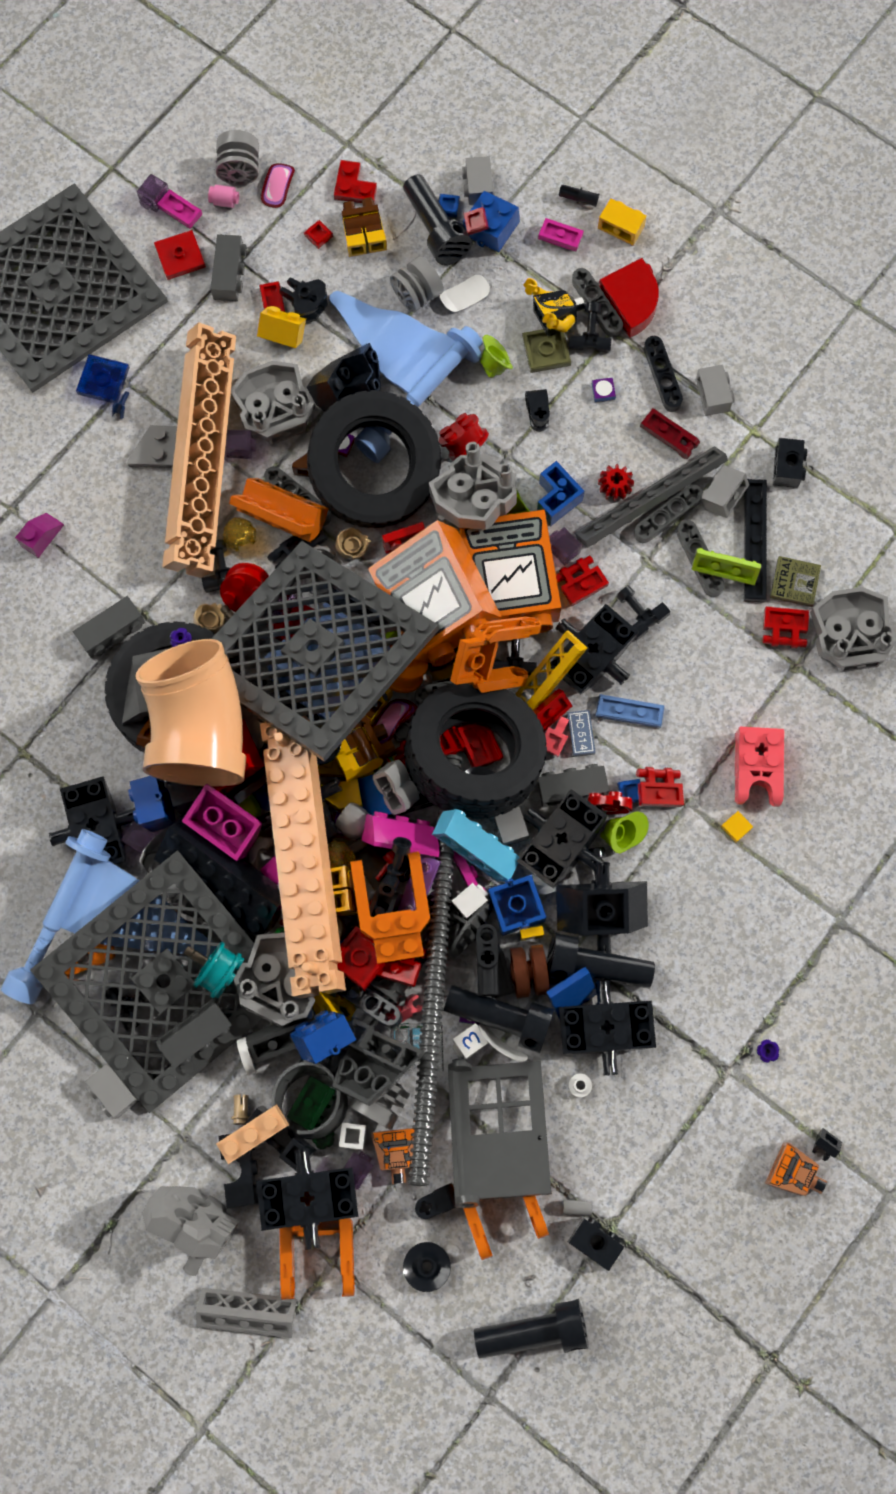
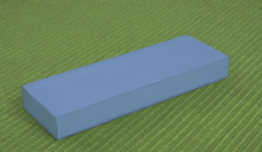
[595,694,665,728]

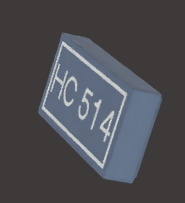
[567,710,595,757]

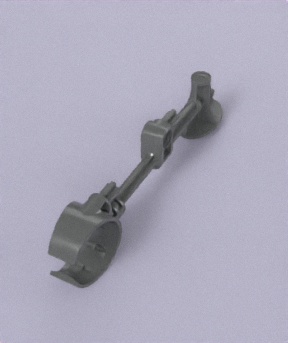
[272,893,492,1140]

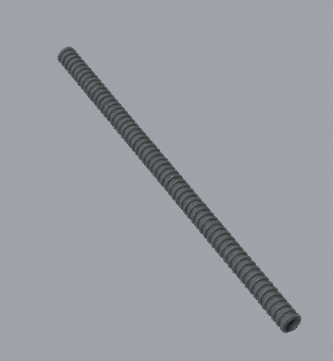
[408,754,462,1186]

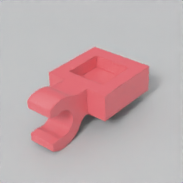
[545,716,569,757]
[385,994,423,1023]

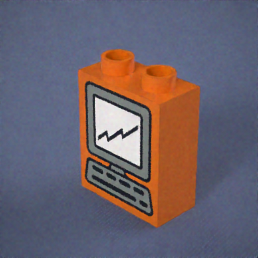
[458,510,561,633]
[368,520,502,667]

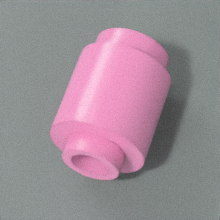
[208,184,239,208]

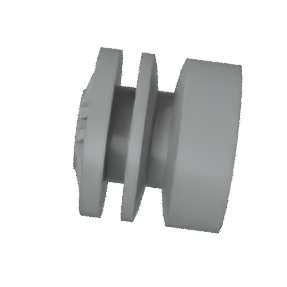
[216,130,259,185]
[390,256,444,313]
[348,1083,410,1130]

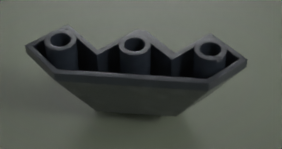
[307,343,381,428]

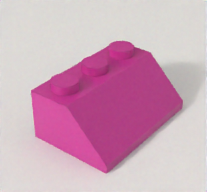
[182,783,262,861]
[361,811,440,857]

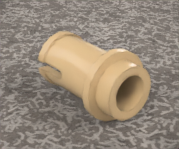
[231,1095,250,1125]

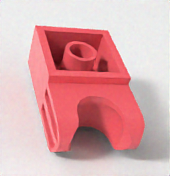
[735,726,784,807]

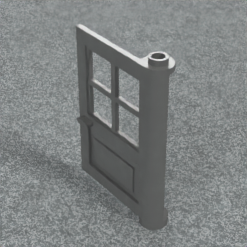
[448,1058,552,1208]

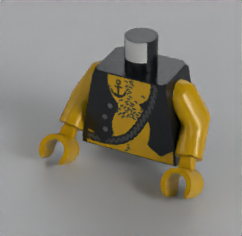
[523,278,585,337]

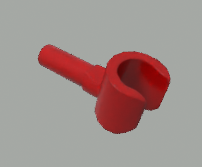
[375,851,395,881]

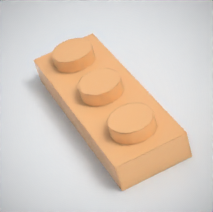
[216,1105,289,1164]

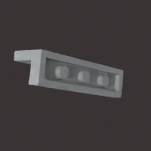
[196,1288,297,1338]

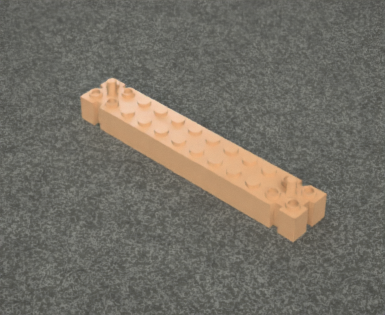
[162,322,236,578]
[260,716,346,999]

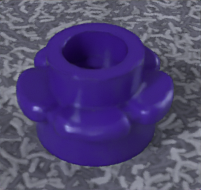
[170,628,192,647]
[757,1039,780,1063]

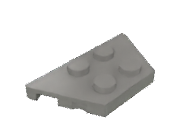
[127,425,177,468]

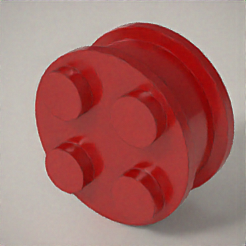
[438,413,489,461]
[220,563,269,612]

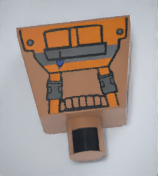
[371,1128,414,1184]
[765,1142,827,1196]

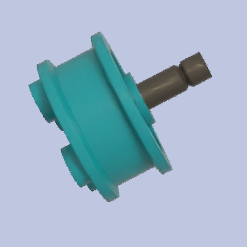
[183,942,244,998]

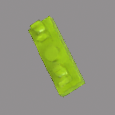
[691,548,761,585]

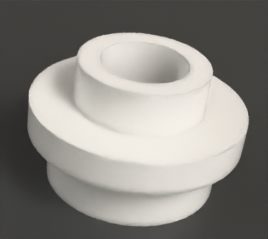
[569,1074,592,1097]

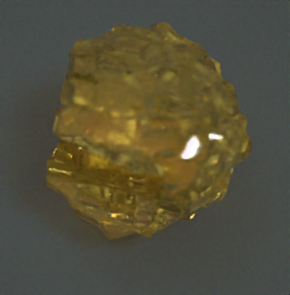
[222,517,257,552]
[328,840,356,871]

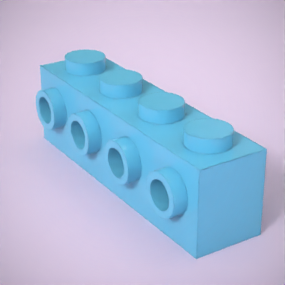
[432,809,520,882]

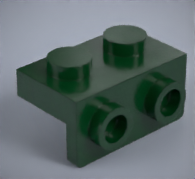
[286,1076,336,1130]

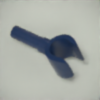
[112,391,129,419]

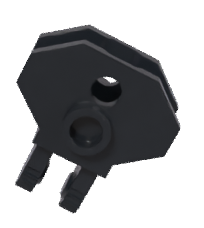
[279,277,328,324]

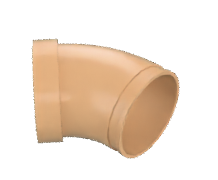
[136,639,246,787]

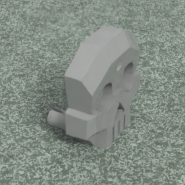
[230,361,315,445]
[429,442,517,529]
[810,587,896,672]
[233,933,315,1027]
[142,1186,240,1276]

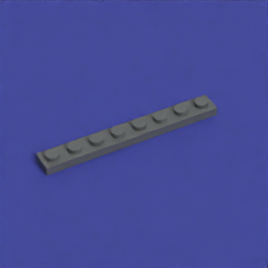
[575,446,728,548]

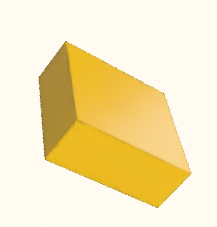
[721,811,753,843]
[519,926,544,941]

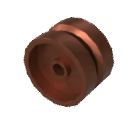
[510,944,549,999]

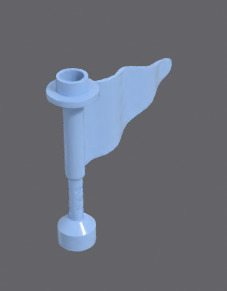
[329,291,483,463]
[1,829,217,1004]

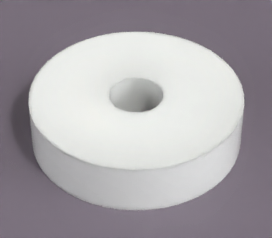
[237,1037,257,1075]

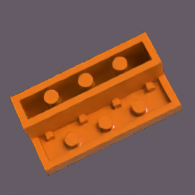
[229,478,329,542]

